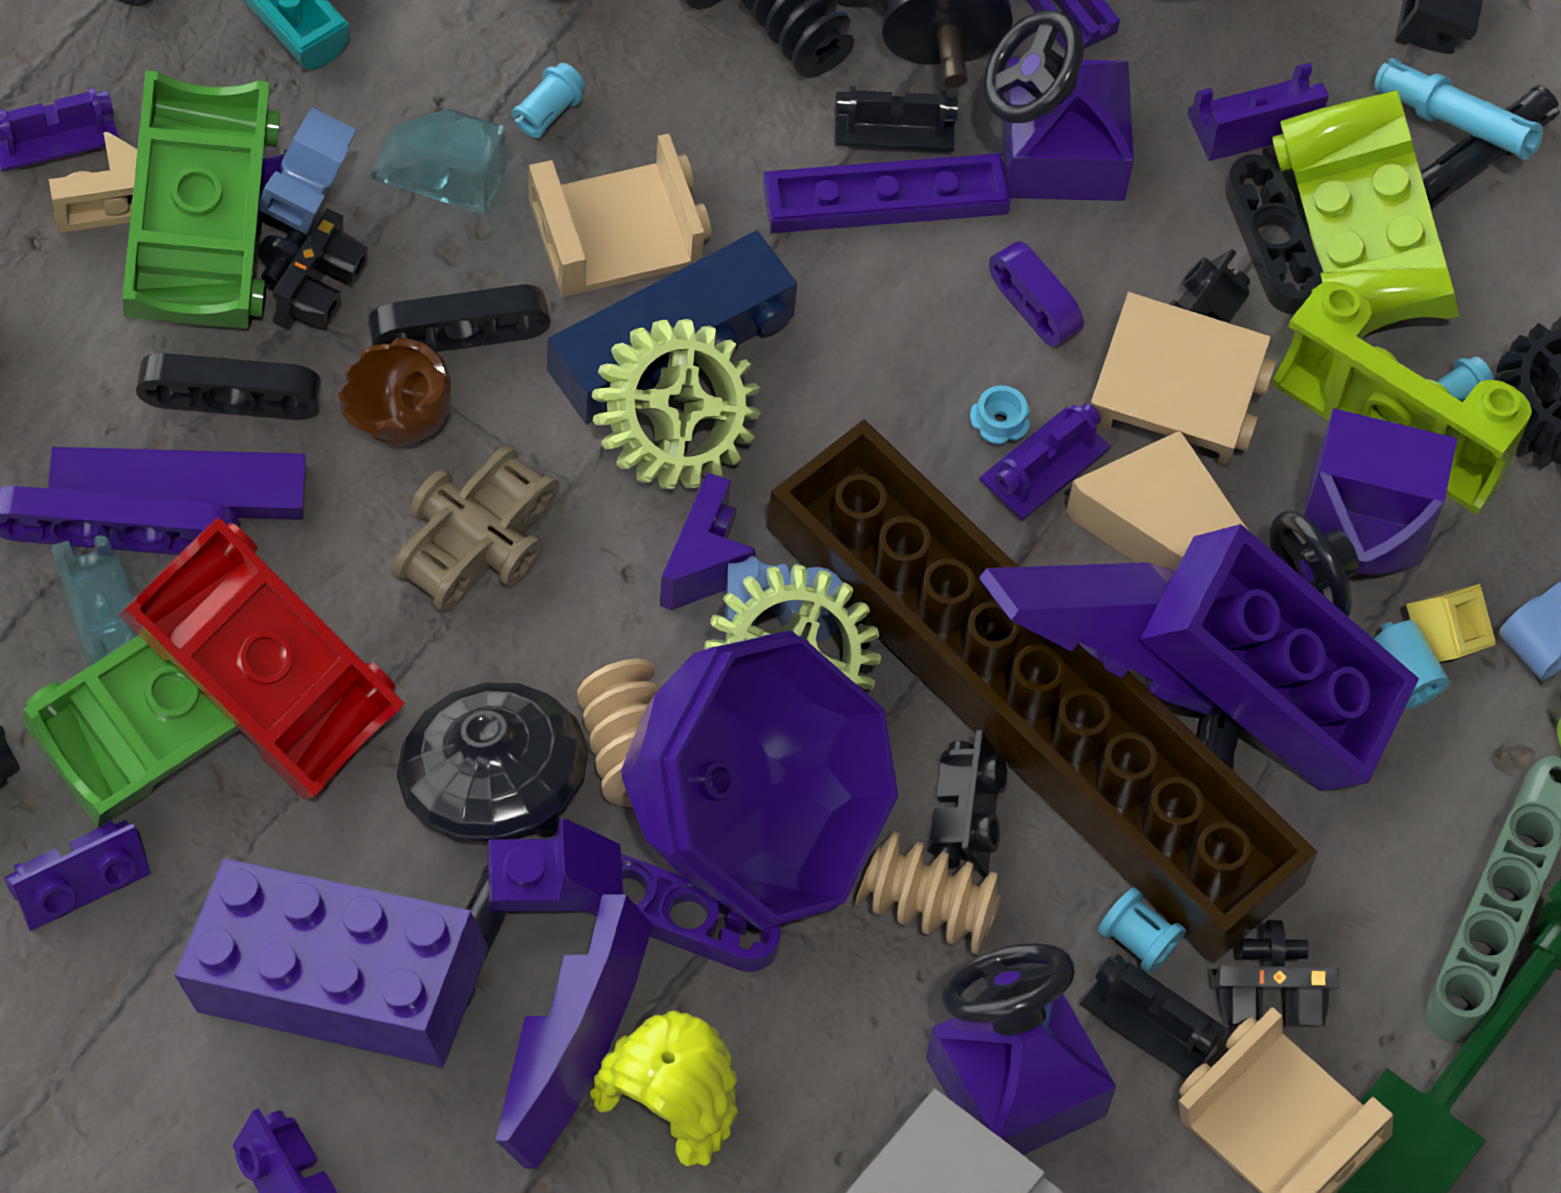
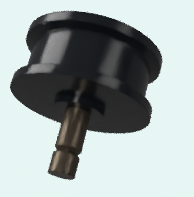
[878,0,1013,88]

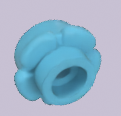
[970,385,1030,445]

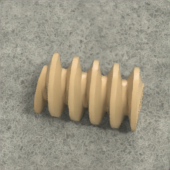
[577,658,660,807]
[855,832,1003,955]

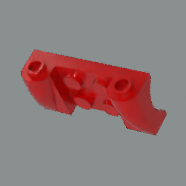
[118,517,405,800]

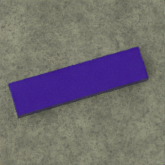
[763,153,1010,233]
[48,447,307,519]

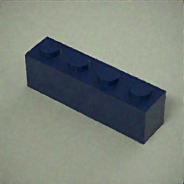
[547,230,798,425]

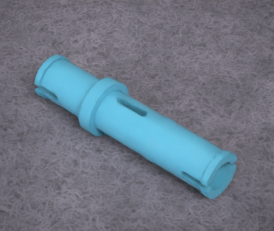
[1374,58,1543,160]

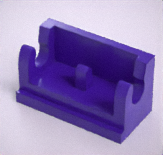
[1187,63,1329,161]

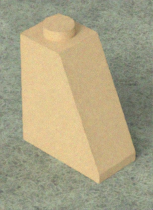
[1066,431,1248,571]

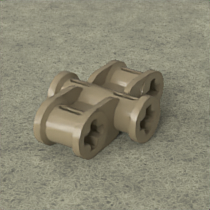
[392,445,560,612]

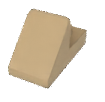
[49,132,138,234]

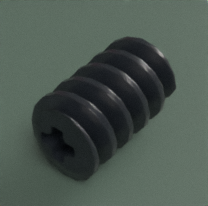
[741,0,855,78]

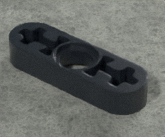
[1225,154,1324,315]
[368,284,551,352]
[136,353,321,420]

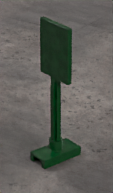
[1336,876,1561,1193]

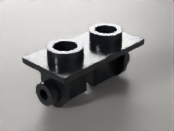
[835,86,958,152]
[1169,249,1250,323]
[929,730,1007,877]
[1080,954,1228,1078]

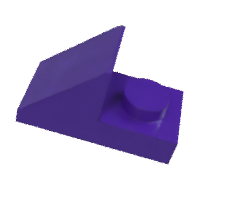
[660,472,756,610]
[487,819,623,912]

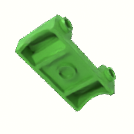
[122,70,280,329]
[22,635,239,828]

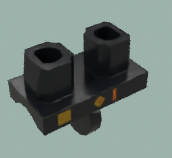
[257,208,368,330]
[1210,920,1340,1027]

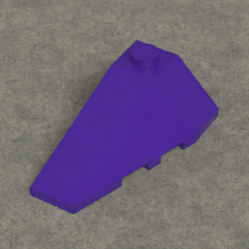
[979,562,1216,715]

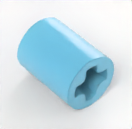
[1374,620,1450,709]

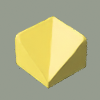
[1406,584,1496,662]

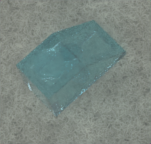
[371,108,506,215]

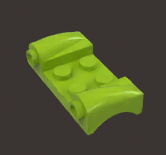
[1272,90,1460,336]
[1271,281,1532,515]

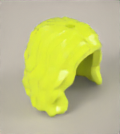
[590,1011,738,1166]

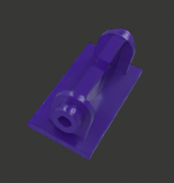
[0,87,120,172]
[979,403,1111,521]
[4,819,151,931]
[232,1108,337,1193]

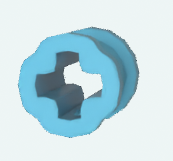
[1097,887,1186,974]

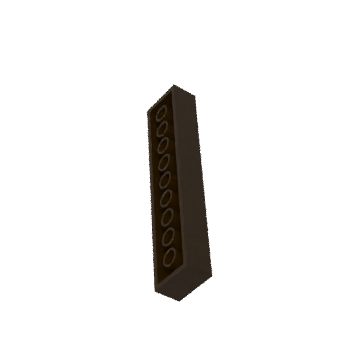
[767,419,1318,964]

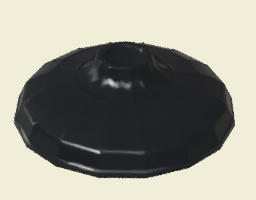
[396,682,589,842]

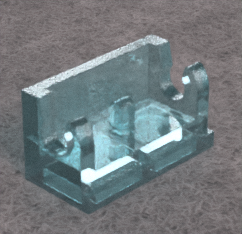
[51,535,138,668]

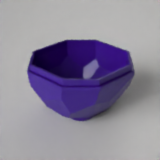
[621,630,899,929]

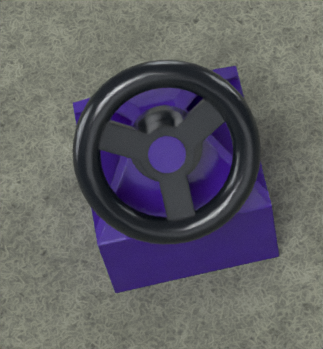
[984,10,1134,201]
[1270,408,1457,617]
[926,943,1116,1155]

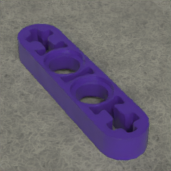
[0,486,239,555]
[552,837,781,972]

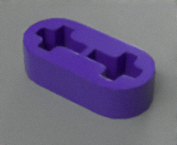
[989,241,1084,347]

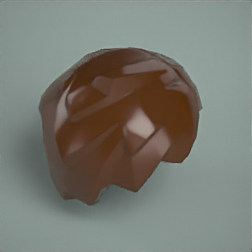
[338,337,451,446]

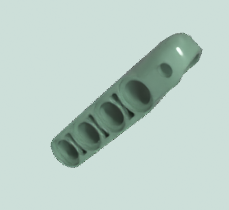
[1424,755,1561,1043]

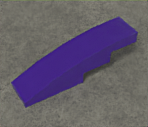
[495,894,653,1169]

